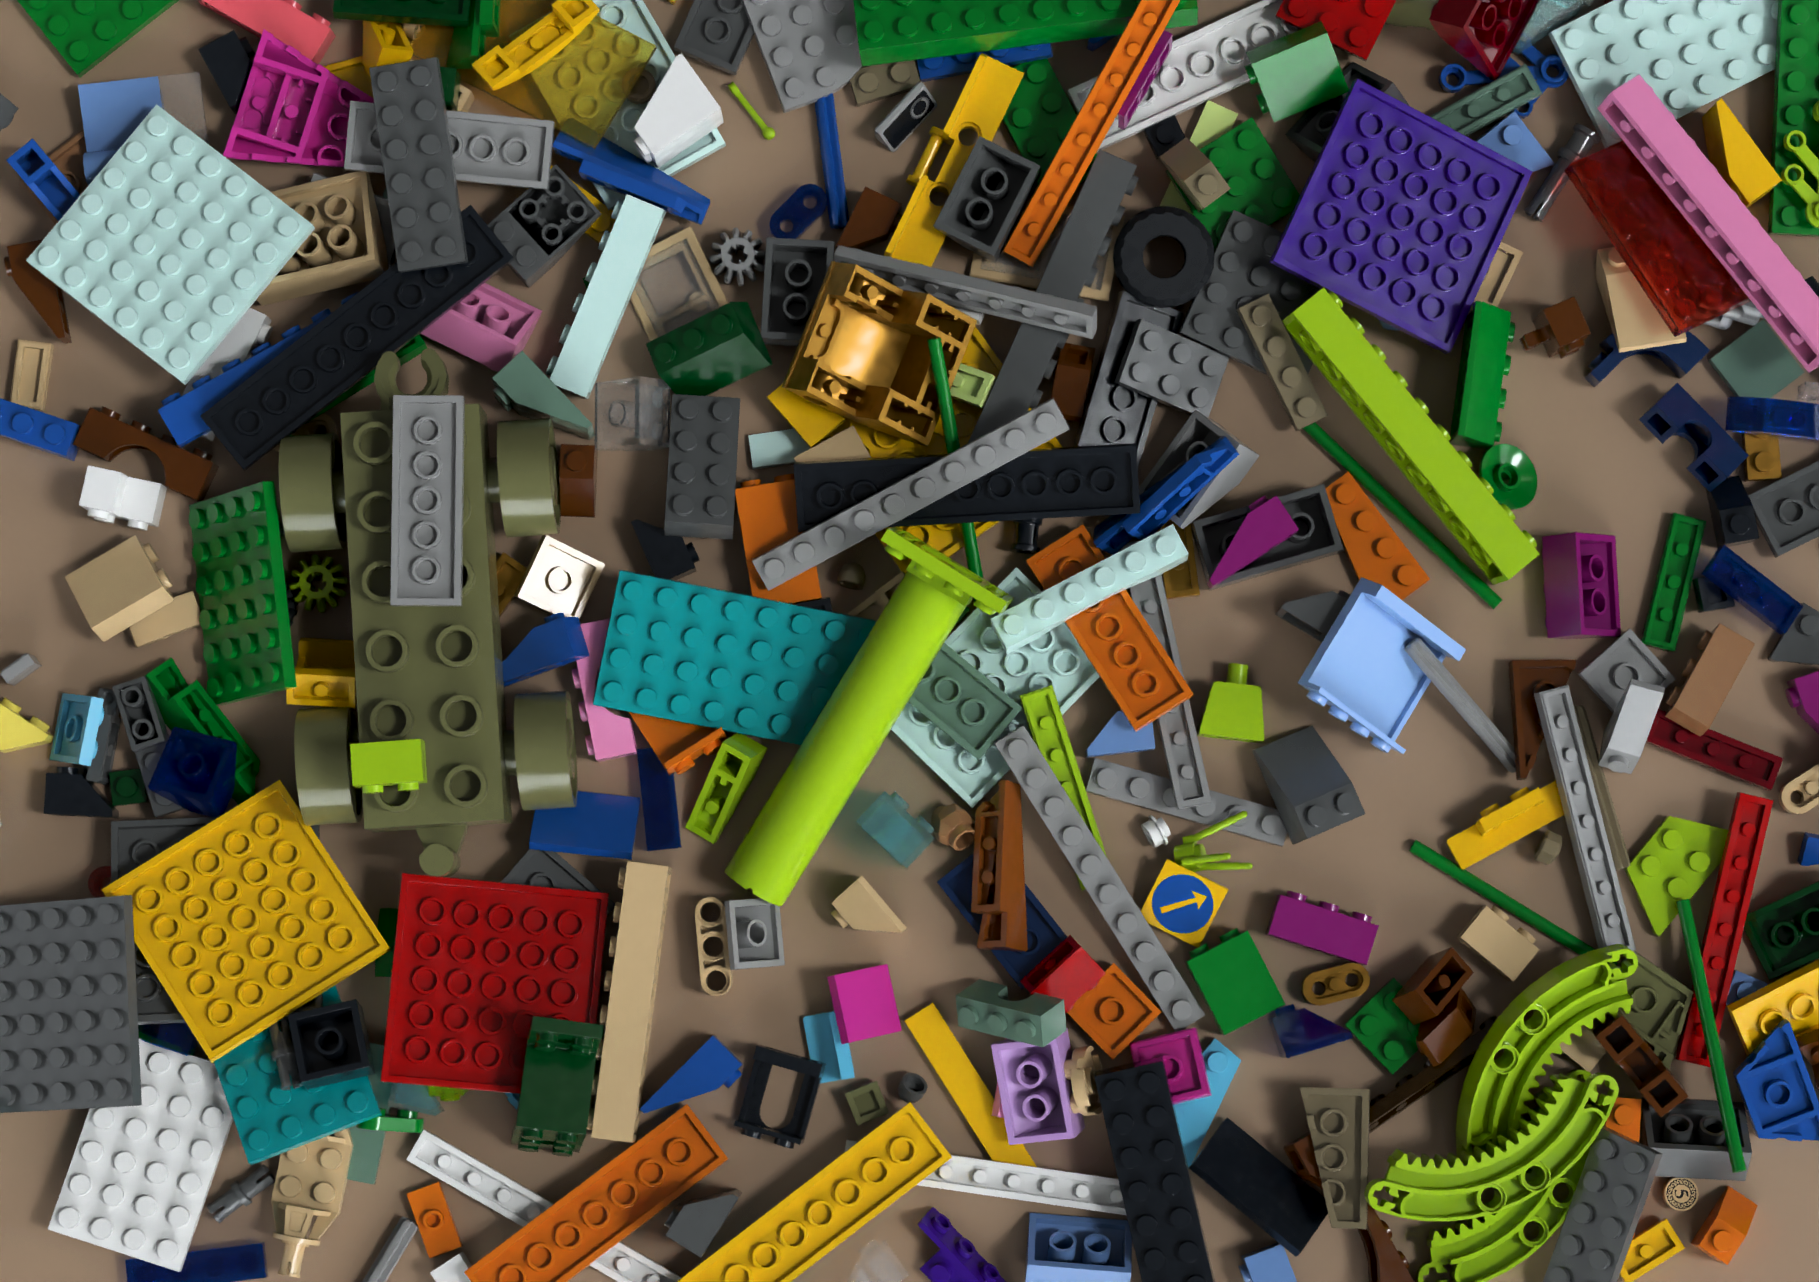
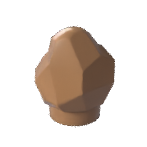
[931,803,975,851]

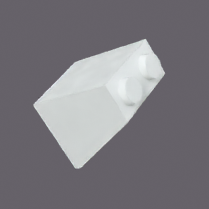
[634,53,724,168]

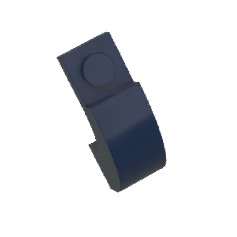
[1585,329,1710,387]

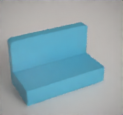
[803,1011,855,1084]

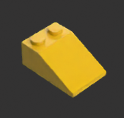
[1702,98,1782,208]

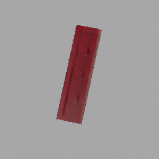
[1646,709,1784,791]

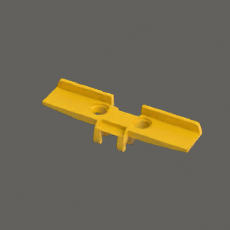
[884,53,1024,267]

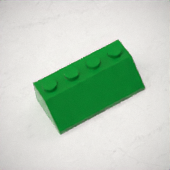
[1449,301,1515,450]

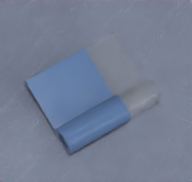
[78,72,215,186]

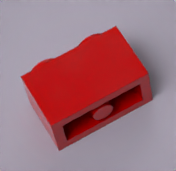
[1020,935,1106,1014]

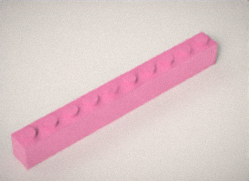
[1597,74,1819,373]

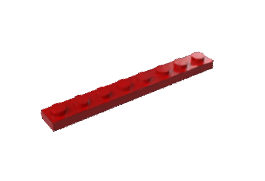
[1675,792,1774,1067]

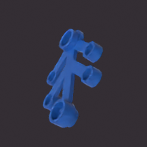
[1439,33,1569,119]

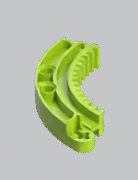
[1456,944,1638,1158]
[1416,1069,1601,1282]
[1364,1072,1619,1222]

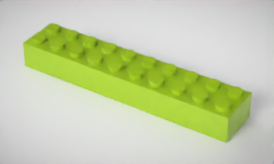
[1282,287,1540,585]

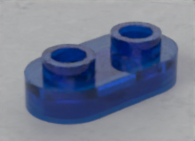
[770,184,827,239]

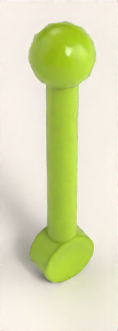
[727,81,775,140]

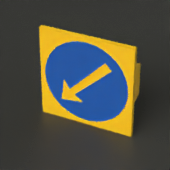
[1141,859,1229,948]

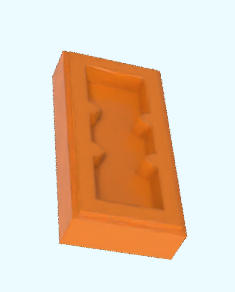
[406,1181,463,1259]

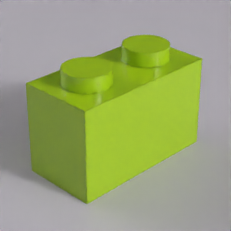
[350,739,427,794]

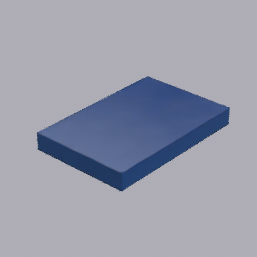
[529,791,640,860]

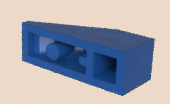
[502,613,590,687]
[640,1035,743,1114]

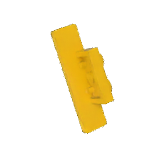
[1446,780,1564,870]

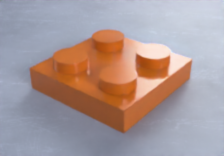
[1067,963,1161,1060]

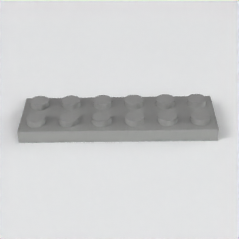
[344,101,555,190]
[390,395,465,606]

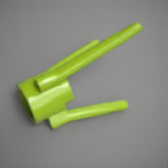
[1173,811,1253,872]

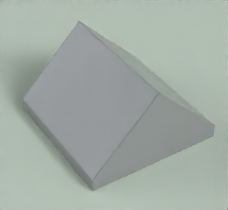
[724,898,785,970]

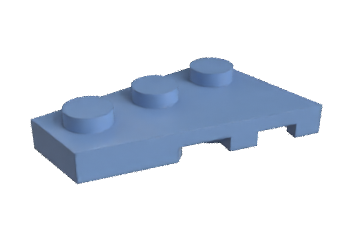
[1475,111,1555,173]

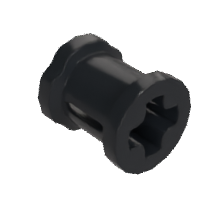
[1009,519,1043,554]

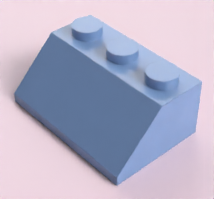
[1025,1213,1132,1282]

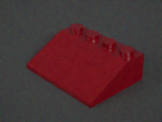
[1429,0,1539,81]

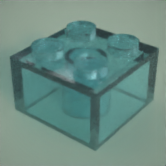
[856,791,935,870]

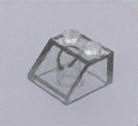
[594,376,671,451]

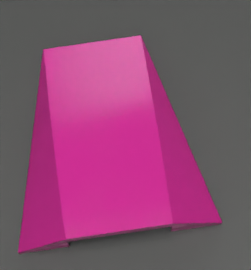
[223,29,374,168]

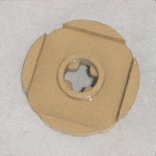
[1064,1046,1103,1116]

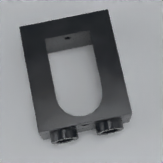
[734,1045,826,1149]

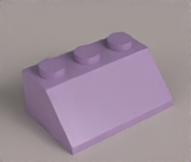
[991,1028,1085,1145]

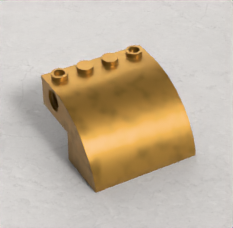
[782,261,977,446]

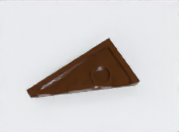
[1509,660,1576,780]

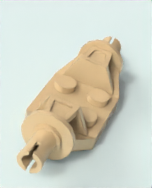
[271,1128,353,1278]

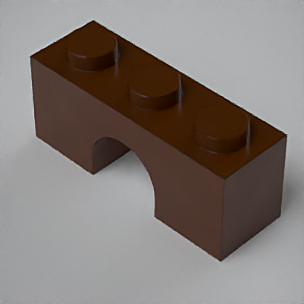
[1593,1010,1688,1117]

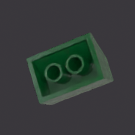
[646,302,773,396]

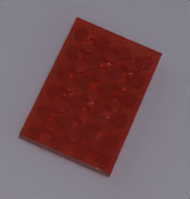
[1564,140,1751,337]

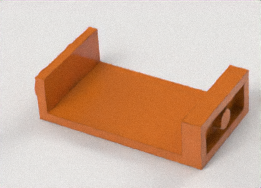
[735,474,822,604]
[629,712,727,776]

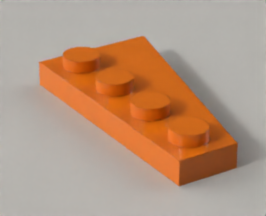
[1325,471,1430,600]

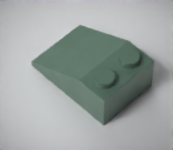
[492,351,595,440]

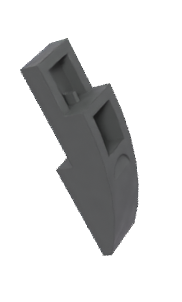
[112,676,190,818]

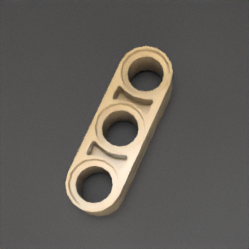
[695,897,733,996]

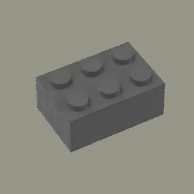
[761,237,835,346]

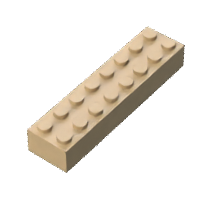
[587,861,672,1143]

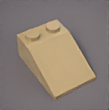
[1595,239,1687,353]

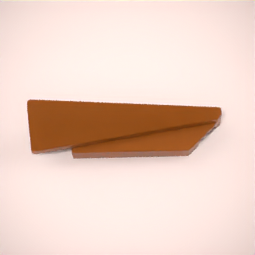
[971,780,1028,952]

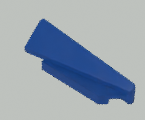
[553,119,710,225]
[1093,436,1239,555]

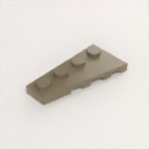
[1300,1087,1370,1229]

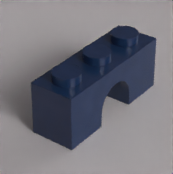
[1639,383,1749,492]

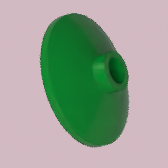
[1479,444,1537,510]

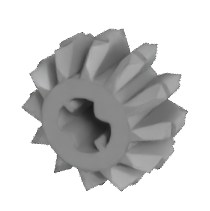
[709,228,766,286]

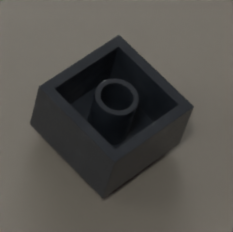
[288,999,376,1090]

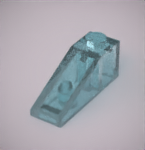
[1513,0,1593,54]

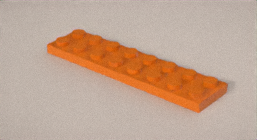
[464,1104,728,1282]

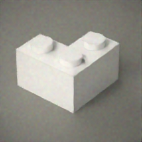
[79,465,167,531]

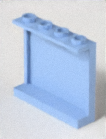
[1298,577,1466,754]

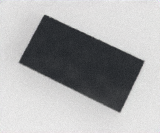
[1189,1117,1328,1257]

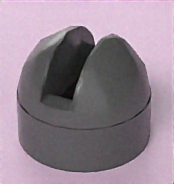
[898,1073,928,1103]

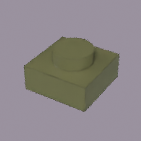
[845,1081,889,1126]

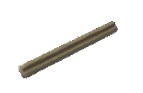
[1574,705,1630,871]

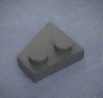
[1768,602,1819,665]

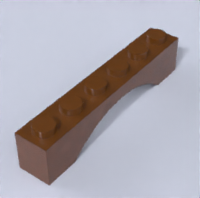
[1283,1131,1417,1282]

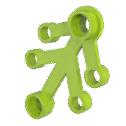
[1781,100,1819,228]

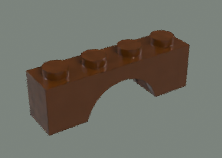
[73,406,219,502]

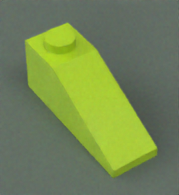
[685,733,767,844]

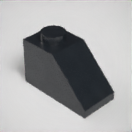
[198,30,255,115]
[1706,476,1759,549]
[631,519,700,581]
[44,767,119,818]

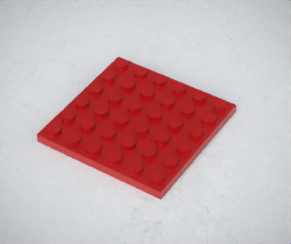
[380,873,609,1094]

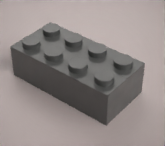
[664,394,740,540]
[1191,484,1343,591]

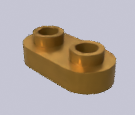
[1301,963,1370,1006]

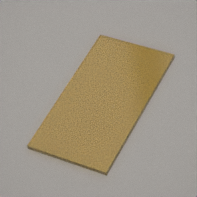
[410,0,657,149]

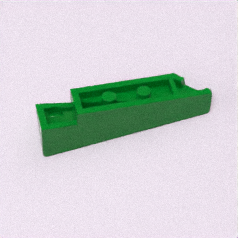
[446,0,501,69]
[145,658,260,805]

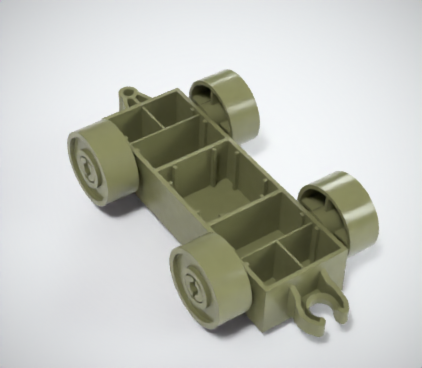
[278,348,578,877]

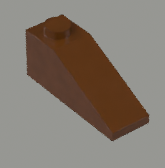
[4,239,72,344]

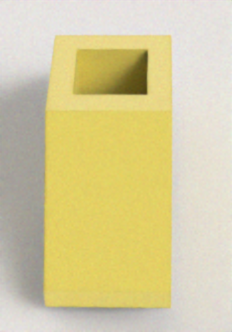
[0,697,54,753]

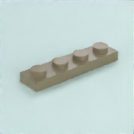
[1236,293,1328,431]

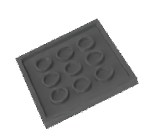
[1178,210,1321,375]

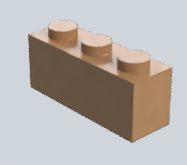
[1665,623,1755,737]

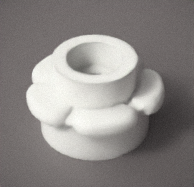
[1141,815,1171,848]

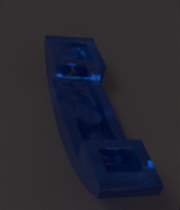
[1725,396,1819,440]

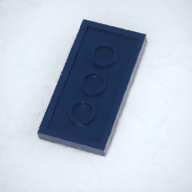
[937,853,1067,990]

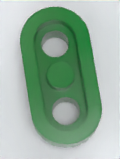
[356,1108,424,1133]

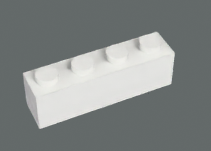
[182,308,273,441]

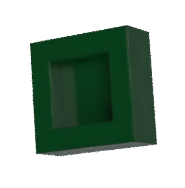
[109,769,149,807]

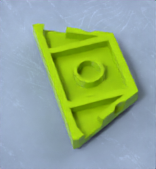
[1624,816,1728,937]

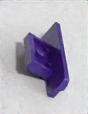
[918,1207,1006,1282]

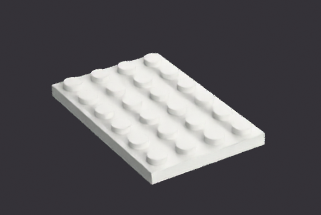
[48,1038,233,1272]

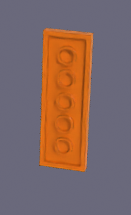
[1026,524,1194,732]

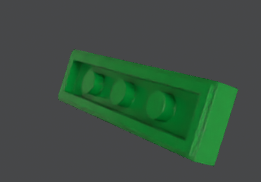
[1641,513,1706,653]

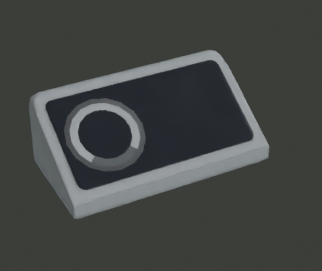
[875,82,937,152]

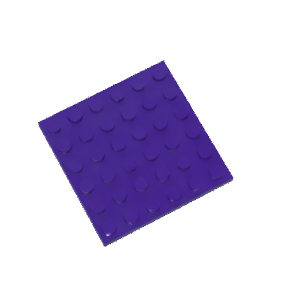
[1269,79,1533,354]

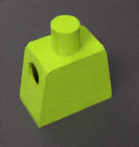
[1197,663,1264,744]

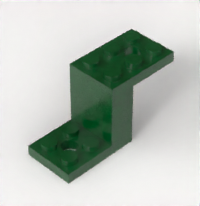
[511,1016,603,1157]

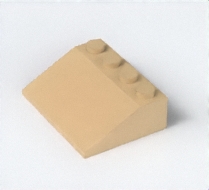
[256,171,388,306]

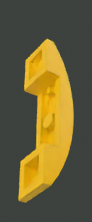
[471,0,599,91]

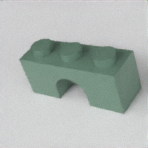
[956,979,1067,1047]

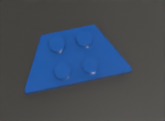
[1733,1019,1819,1141]

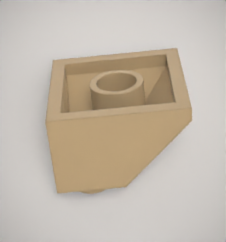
[831,876,907,934]

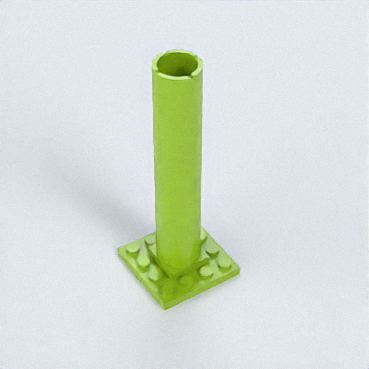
[725,527,1014,906]

